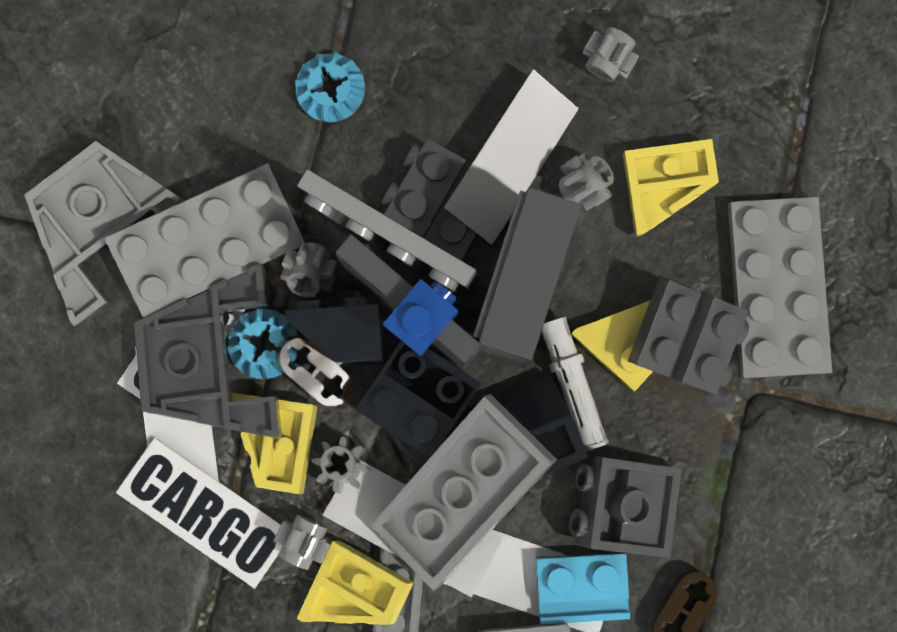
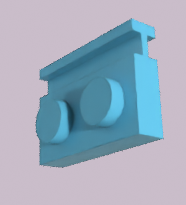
[535,552,630,625]

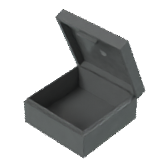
[335,187,582,371]

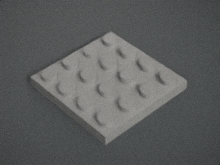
[297,169,480,295]

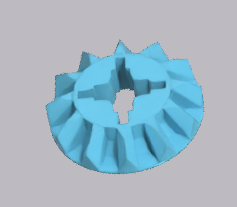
[295,52,365,122]
[227,308,298,379]

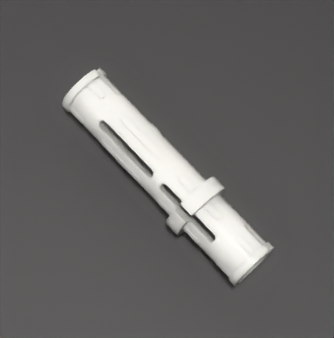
[541,316,609,451]

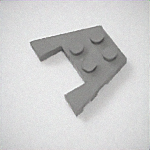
[24,141,185,326]

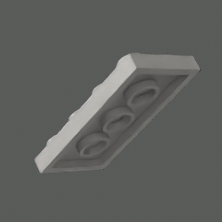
[104,163,304,318]
[728,197,832,379]
[370,394,557,591]

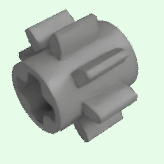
[582,27,639,83]
[559,152,614,210]
[280,242,337,297]
[312,436,370,494]
[274,514,332,570]

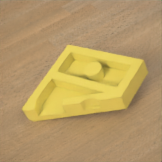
[623,139,719,237]
[571,301,653,392]
[231,392,318,494]
[297,540,414,625]

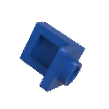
[383,279,458,356]

